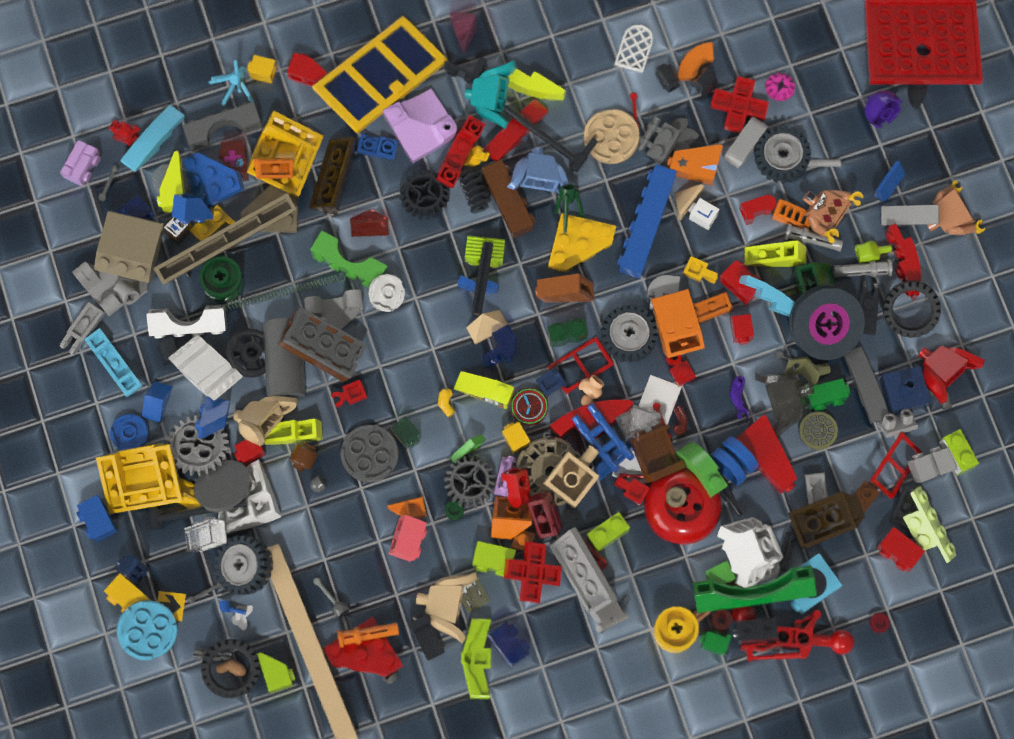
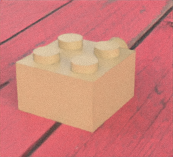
[542,445,599,507]

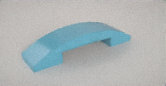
[84,328,142,397]

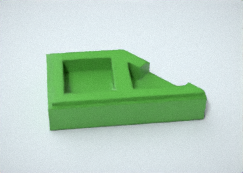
[450,434,486,463]

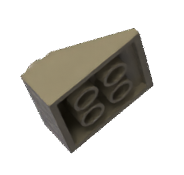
[94,211,164,283]

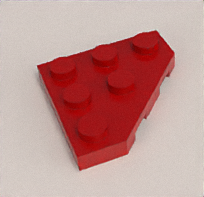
[322,617,403,677]

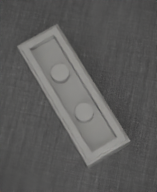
[881,205,939,226]

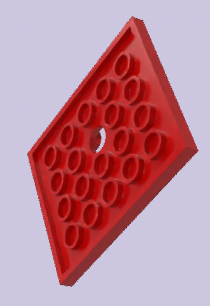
[864,0,983,84]

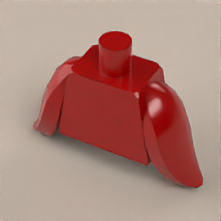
[918,346,985,404]

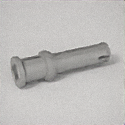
[784,223,843,252]
[833,259,893,278]

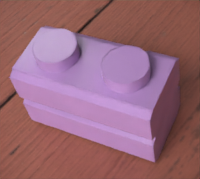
[60,140,101,186]

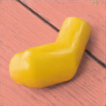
[438,388,455,418]

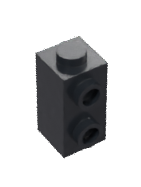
[733,618,779,645]

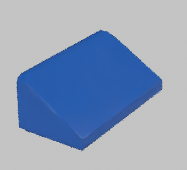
[874,161,905,202]

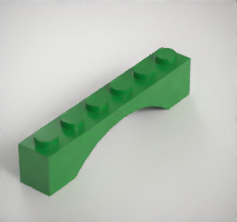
[693,565,816,613]

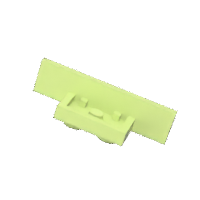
[903,486,956,563]

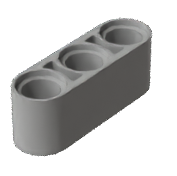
[723,116,769,169]

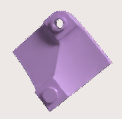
[383,89,457,163]

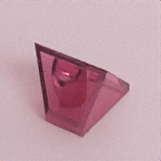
[450,12,477,52]

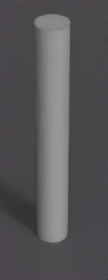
[808,159,841,167]

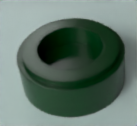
[445,501,464,521]

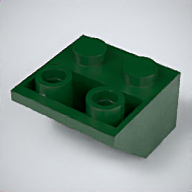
[792,262,836,297]

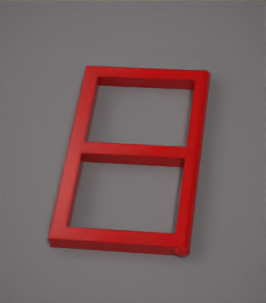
[547,336,614,394]
[870,432,922,499]

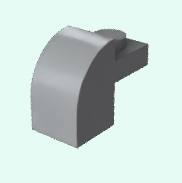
[647,275,680,316]

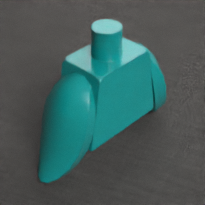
[464,60,516,129]

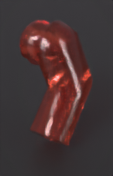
[673,406,688,436]

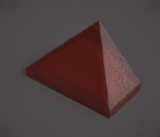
[350,209,389,237]

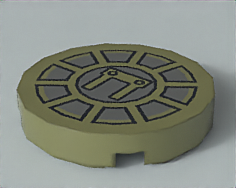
[799,411,838,450]

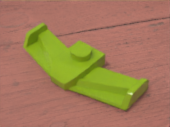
[461,618,492,699]

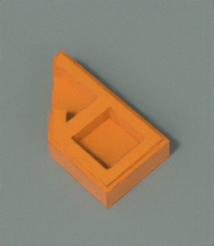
[387,497,427,519]

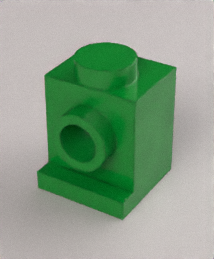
[699,630,732,656]

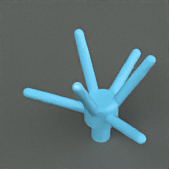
[209,60,254,105]

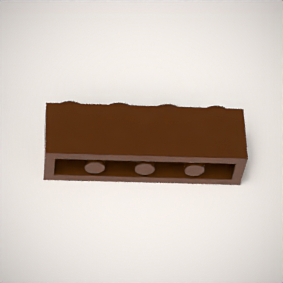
[481,159,535,239]

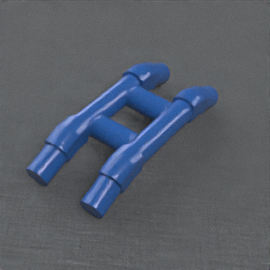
[571,403,635,472]

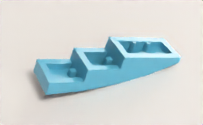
[121,105,185,172]
[739,275,795,317]

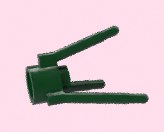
[554,184,585,233]

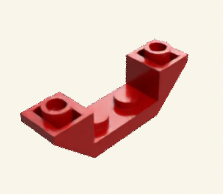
[436,115,486,188]

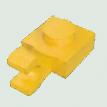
[463,145,490,168]
[683,256,718,284]

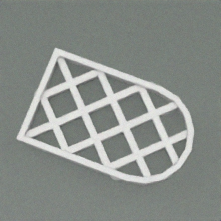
[615,25,653,73]

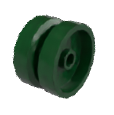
[200,256,244,303]

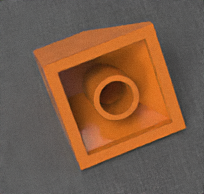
[491,496,532,539]

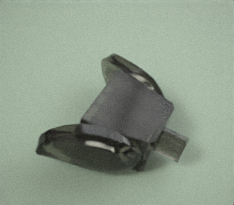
[755,372,814,438]

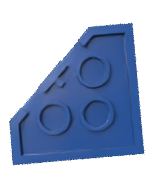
[183,152,245,208]

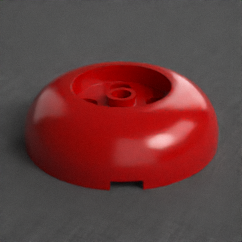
[644,468,722,545]

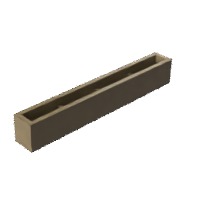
[154,193,297,285]

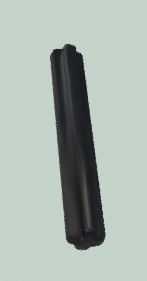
[472,242,493,315]

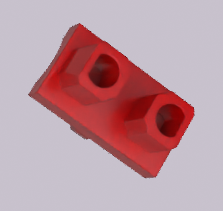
[108,120,140,146]

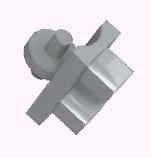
[877,408,918,440]

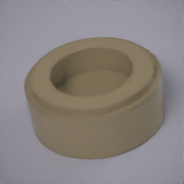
[666,487,686,508]

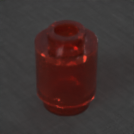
[711,609,732,631]

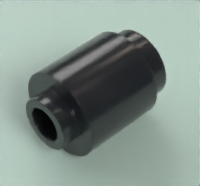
[655,64,680,92]

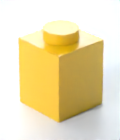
[247,55,277,84]
[502,422,530,455]

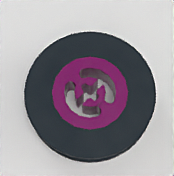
[789,285,865,360]

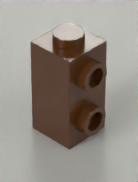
[854,481,880,513]

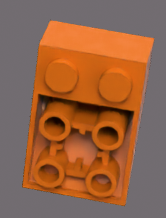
[651,289,705,358]

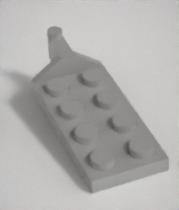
[550,527,628,632]

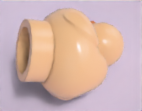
[579,375,604,406]

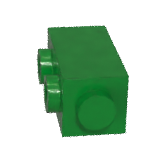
[804,378,850,411]

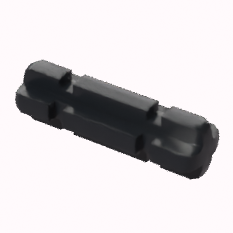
[778,532,796,570]

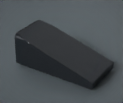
[890,484,917,528]

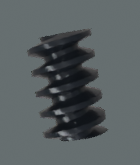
[458,171,492,213]

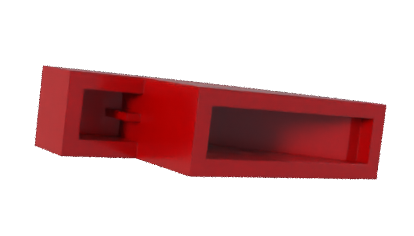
[550,400,634,444]

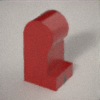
[739,195,776,225]
[501,468,531,508]

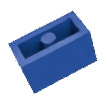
[76,495,118,542]

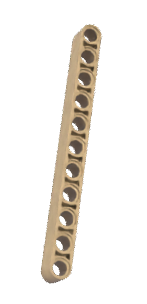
[266,543,358,739]

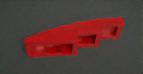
[483,99,549,162]

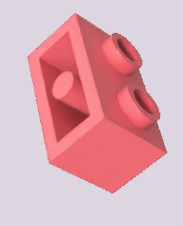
[388,515,427,562]

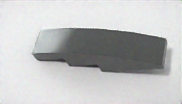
[844,347,889,424]

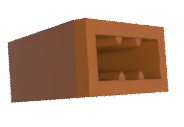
[535,273,594,303]

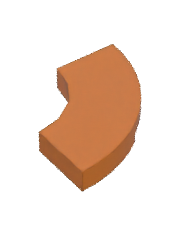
[678,42,714,81]

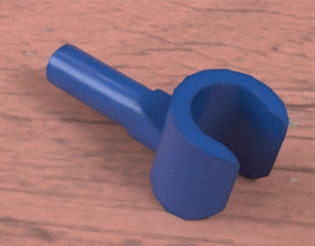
[219,600,247,615]

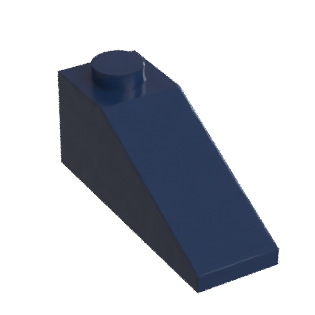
[116,554,149,585]

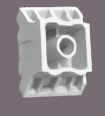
[168,335,243,401]
[717,517,783,588]

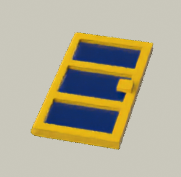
[312,16,448,134]

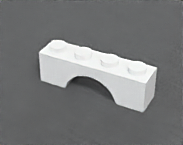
[147,304,227,338]

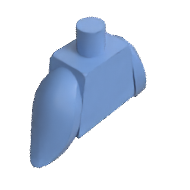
[507,147,569,194]

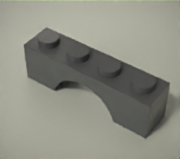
[183,102,262,151]

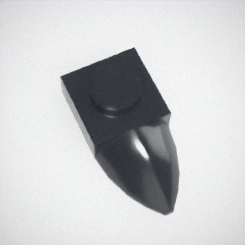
[907,84,928,110]

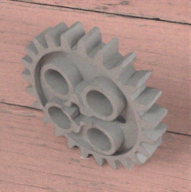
[166,415,229,476]

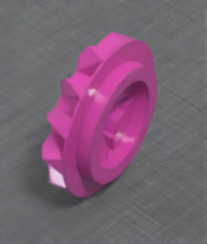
[765,72,795,101]

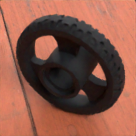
[226,329,265,378]

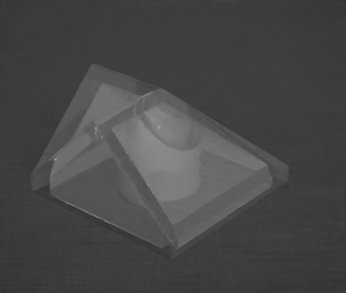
[616,405,662,442]

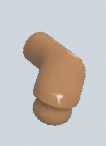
[216,659,246,676]

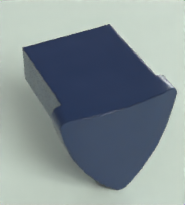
[536,367,567,397]

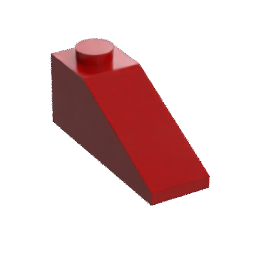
[287,53,342,95]

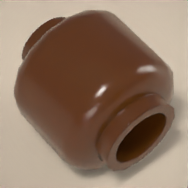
[289,442,318,472]

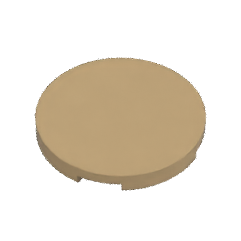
[584,109,640,164]

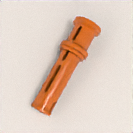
[337,622,399,648]

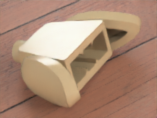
[234,396,298,446]
[416,572,477,644]

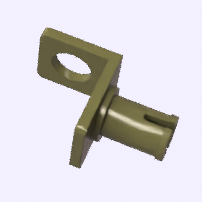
[784,357,830,386]

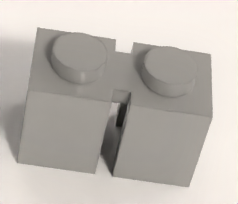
[907,446,956,483]

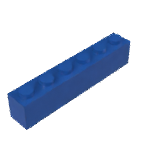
[617,164,677,279]

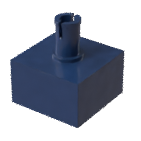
[879,366,931,415]

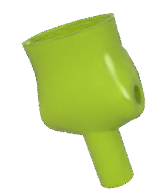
[855,241,892,264]

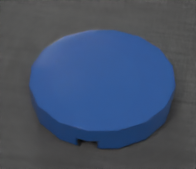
[110,414,149,450]

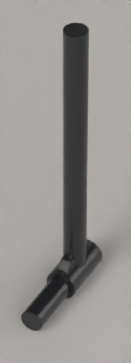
[502,104,598,173]
[149,498,248,530]

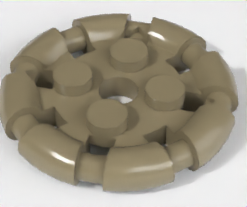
[515,437,581,507]

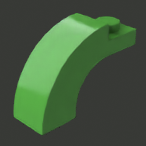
[675,442,728,497]

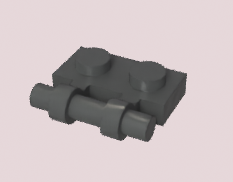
[637,116,682,164]

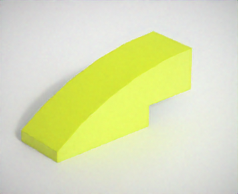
[508,69,566,100]
[263,419,323,445]

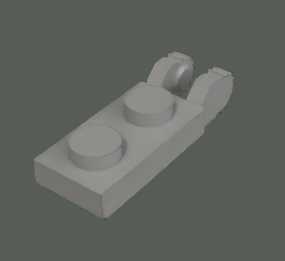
[60,302,106,355]

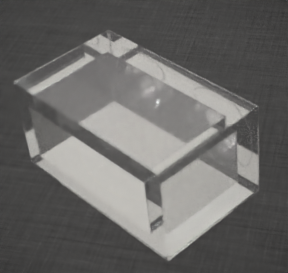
[185,517,227,552]

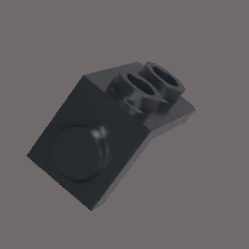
[444,56,489,84]
[409,614,445,661]

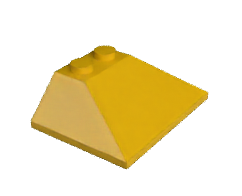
[247,111,324,198]
[96,443,183,514]

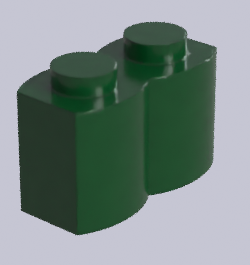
[547,319,588,347]

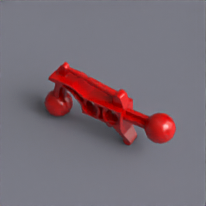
[732,605,855,662]

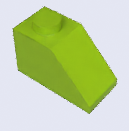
[257,653,296,693]

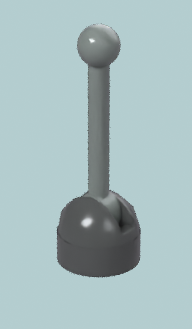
[313,577,350,619]

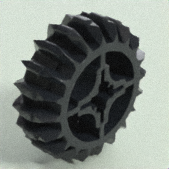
[399,170,450,220]

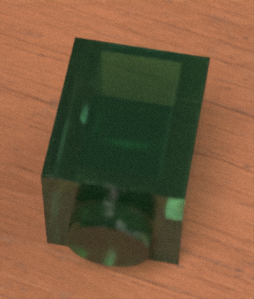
[391,416,421,449]

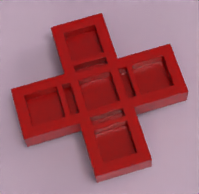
[710,76,769,133]
[503,542,562,603]

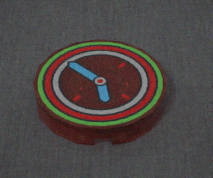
[510,387,549,426]

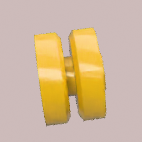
[654,607,699,653]

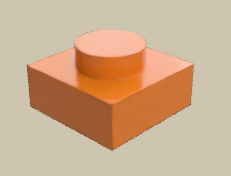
[511,530,535,552]

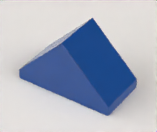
[142,381,173,423]

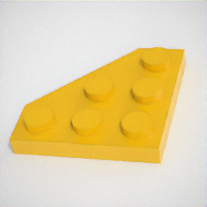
[548,213,616,272]

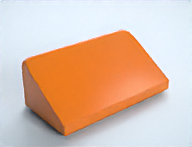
[254,158,294,179]

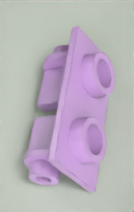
[494,456,517,497]

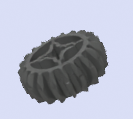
[444,456,496,508]

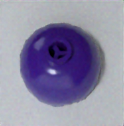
[864,91,902,128]

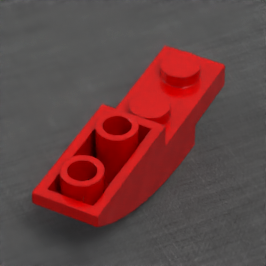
[885,223,921,301]

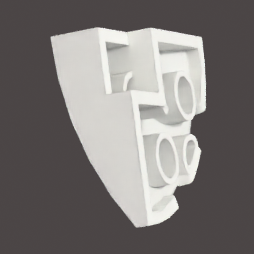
[218,460,281,533]

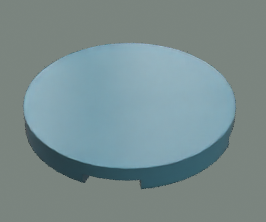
[117,600,177,660]

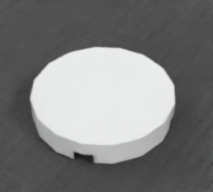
[368,274,405,312]

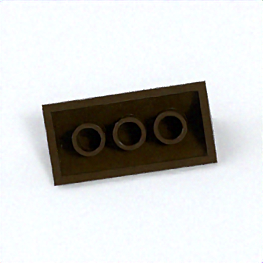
[309,137,357,216]

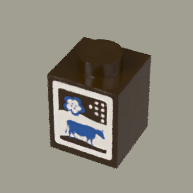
[163,217,193,245]

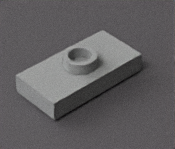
[804,472,828,505]

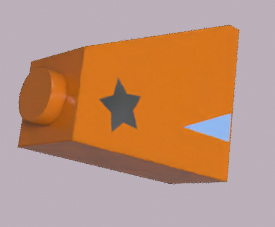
[667,144,723,186]

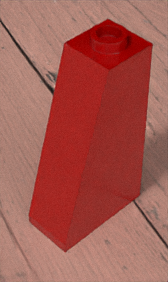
[736,414,797,494]

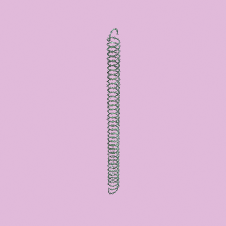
[220,273,345,311]

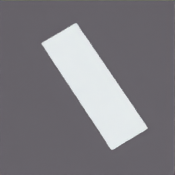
[612,375,682,485]

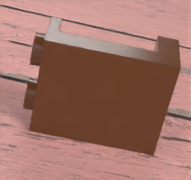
[629,423,686,483]

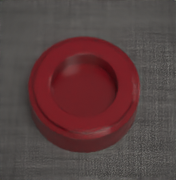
[869,613,890,633]

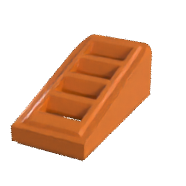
[772,199,810,229]

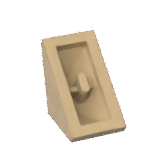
[674,184,704,220]
[466,310,509,345]

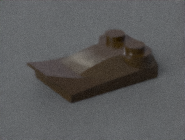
[788,491,865,550]

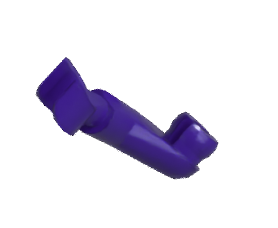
[730,376,750,419]

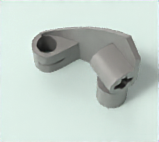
[72,262,149,317]
[304,289,363,330]

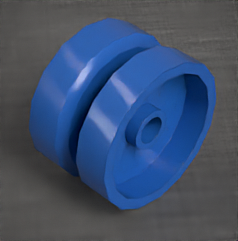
[710,436,759,486]

